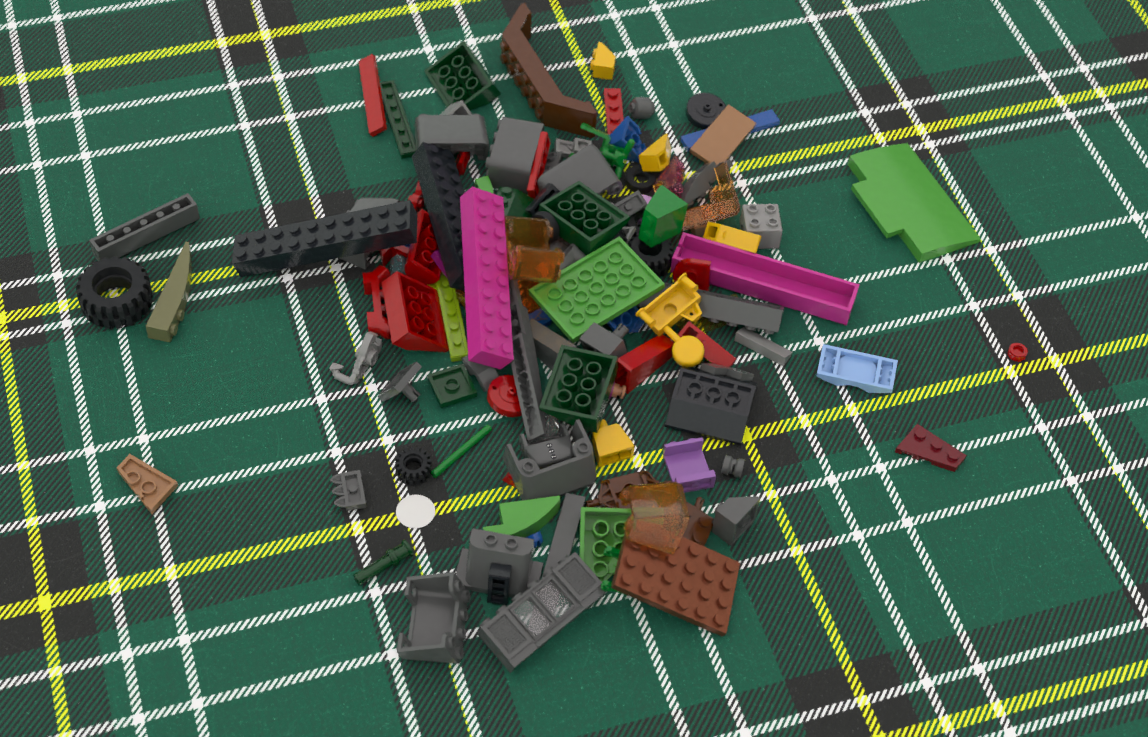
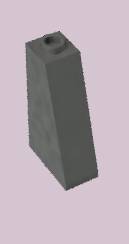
[530,318,577,370]

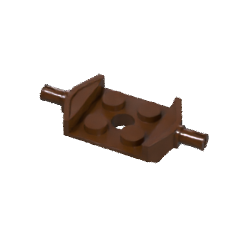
[585,470,673,509]

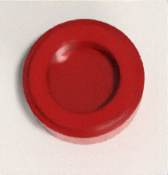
[1007,343,1028,362]

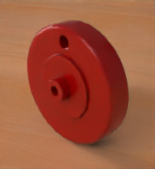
[487,375,522,417]

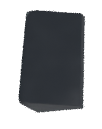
[525,183,560,216]

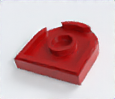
[673,258,711,291]

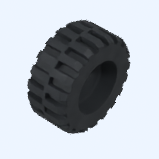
[76,256,153,329]

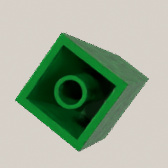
[638,185,688,247]

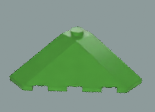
[579,507,663,583]

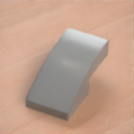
[554,138,592,158]

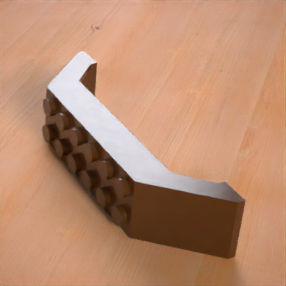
[500,3,597,138]

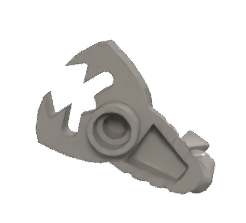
[329,331,382,385]

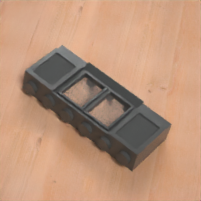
[477,552,607,673]

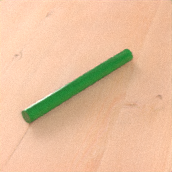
[431,424,492,478]

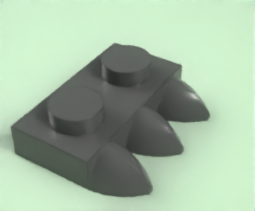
[330,470,366,511]

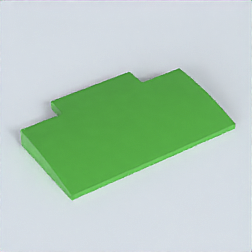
[848,143,981,263]

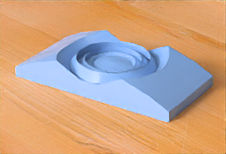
[816,344,898,393]

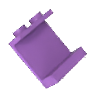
[663,438,716,493]

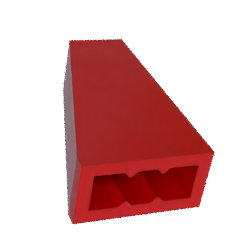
[615,334,674,394]

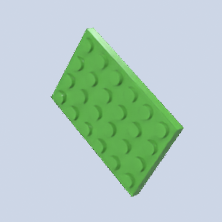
[529,236,665,343]

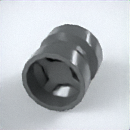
[721,455,745,478]

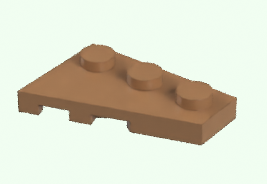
[117,454,178,514]

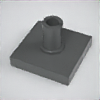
[377,361,422,403]

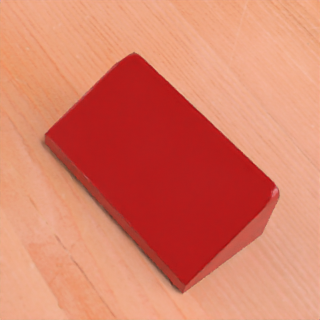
[455,152,471,175]

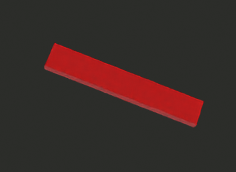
[359,54,387,137]

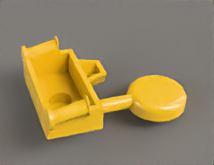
[635,273,704,367]

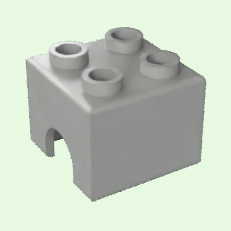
[739,204,783,249]

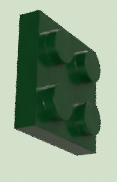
[427,363,477,408]

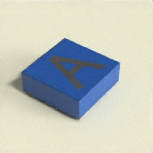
[528,308,552,327]

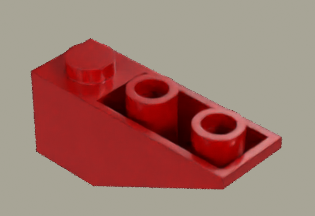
[678,321,737,367]

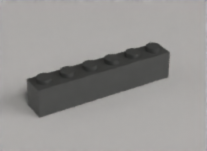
[89,193,200,262]

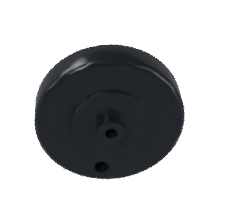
[685,93,726,129]

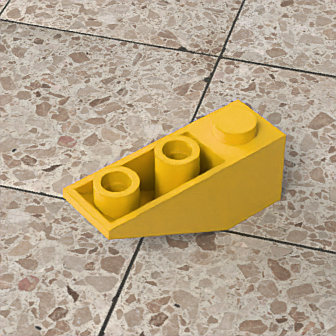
[639,133,671,172]
[703,222,761,253]

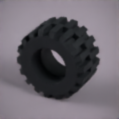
[628,233,673,278]

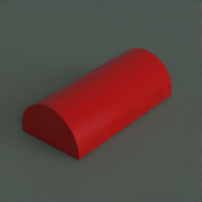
[404,209,441,285]

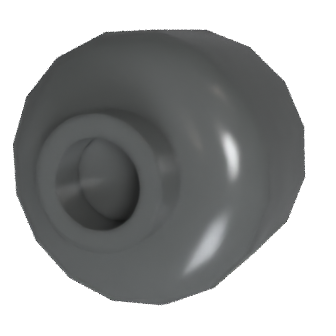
[628,97,655,119]

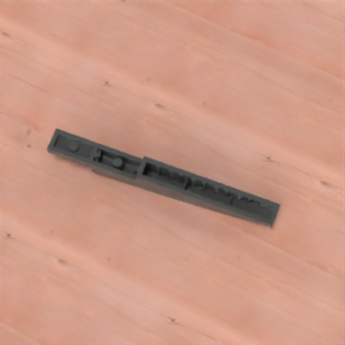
[508,271,546,442]

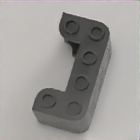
[485,117,544,194]

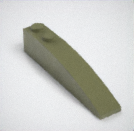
[146,242,192,342]

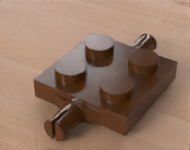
[667,497,714,546]

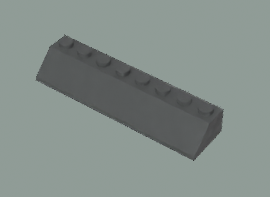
[636,282,784,334]

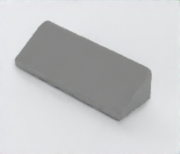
[734,327,793,366]

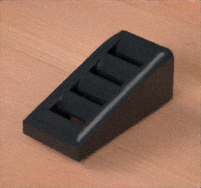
[487,563,512,606]

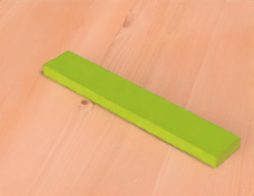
[435,271,468,362]

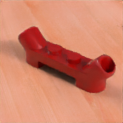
[363,265,391,339]

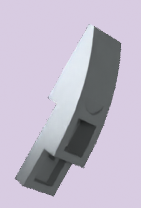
[678,160,733,206]

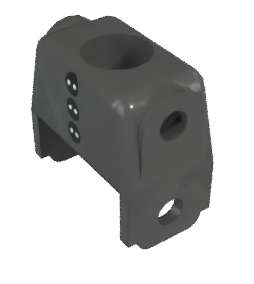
[519,423,575,469]

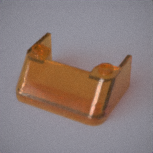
[653,162,740,232]

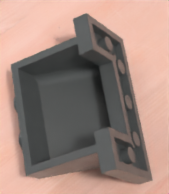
[456,528,543,602]

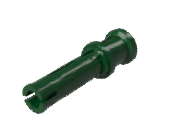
[353,540,414,586]

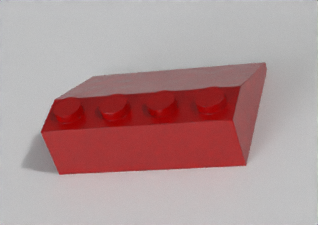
[382,271,449,352]

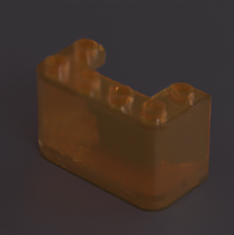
[505,216,564,283]

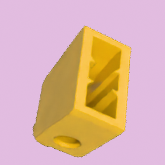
[592,419,635,467]

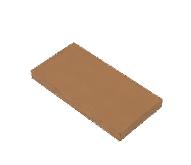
[689,104,756,165]

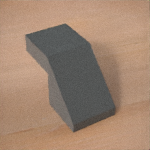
[461,355,499,392]

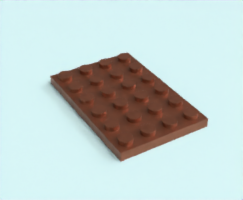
[611,514,740,637]

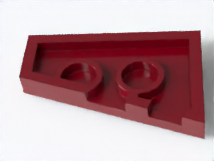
[895,424,967,472]

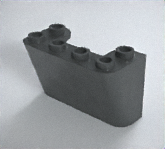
[396,572,470,664]

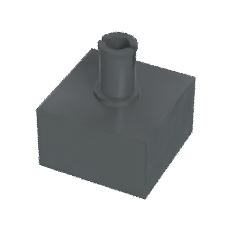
[579,322,629,358]

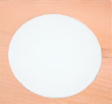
[396,495,435,528]

